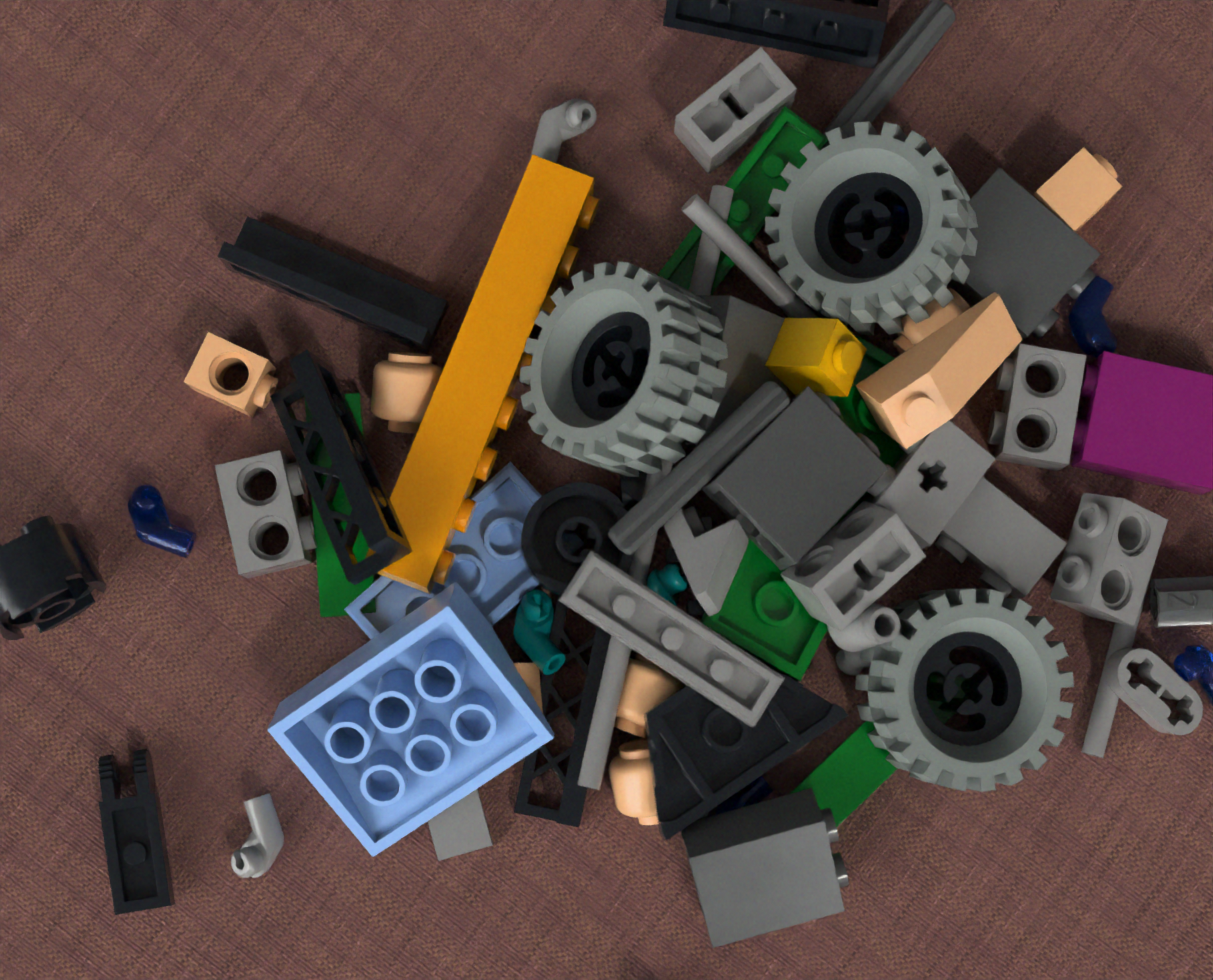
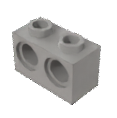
[674,47,797,174]
[987,344,1086,471]
[215,450,318,578]
[1050,493,1168,626]
[780,501,926,631]

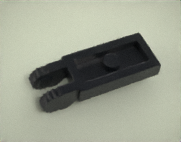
[98,749,175,915]

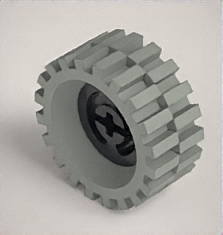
[765,121,978,336]
[520,261,728,477]
[855,588,1074,792]

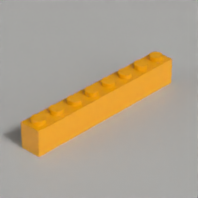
[365,154,600,594]

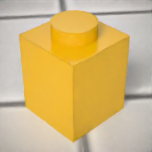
[765,318,867,397]

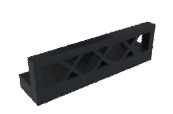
[663,0,890,69]
[217,216,449,354]
[270,349,413,585]
[514,596,611,827]

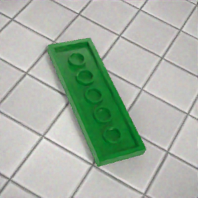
[700,336,904,682]

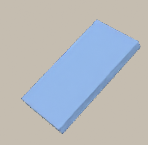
[344,461,585,640]

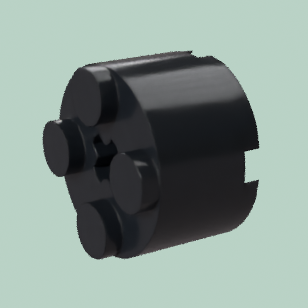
[521,482,635,596]
[0,515,107,640]

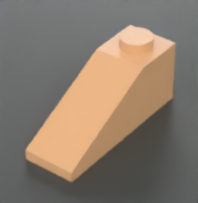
[855,292,1023,449]

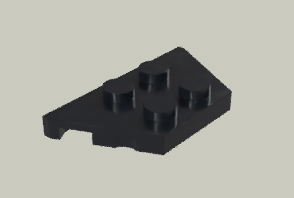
[644,652,848,840]

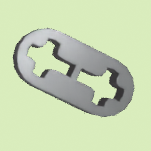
[1105,647,1203,735]

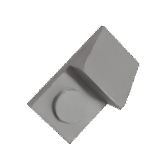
[663,505,749,616]

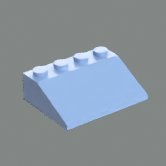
[267,582,554,857]

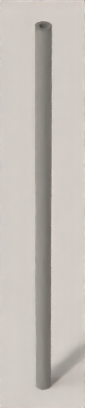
[577,185,734,790]

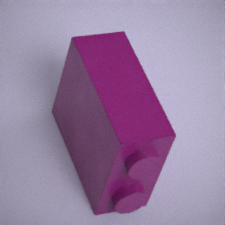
[1071,351,1213,495]

